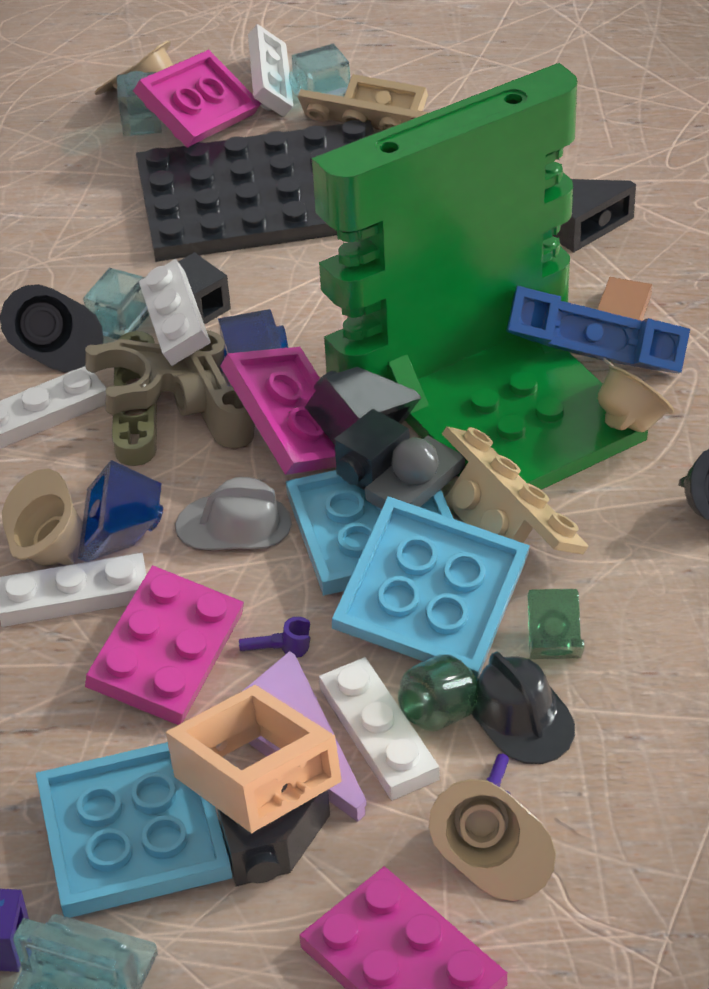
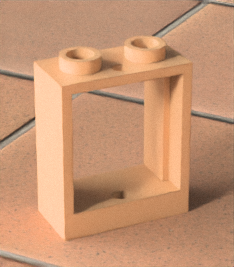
[166,685,342,833]

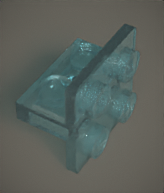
[12,914,158,989]

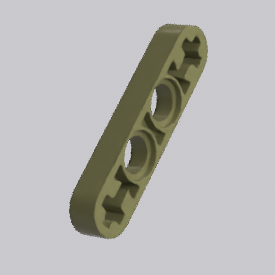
[112,331,157,466]

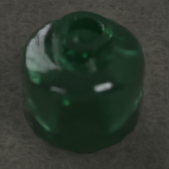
[398,654,478,731]

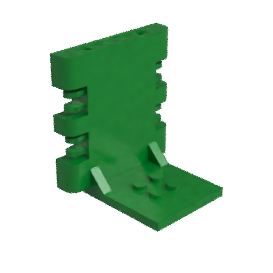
[312,63,648,490]

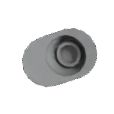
[175,477,292,550]

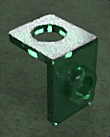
[527,589,585,659]

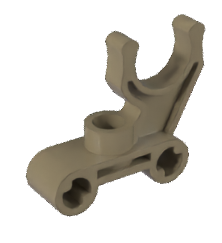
[85,330,255,448]

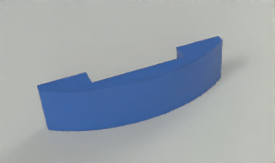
[506,286,690,374]

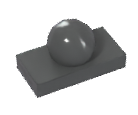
[365,436,465,509]

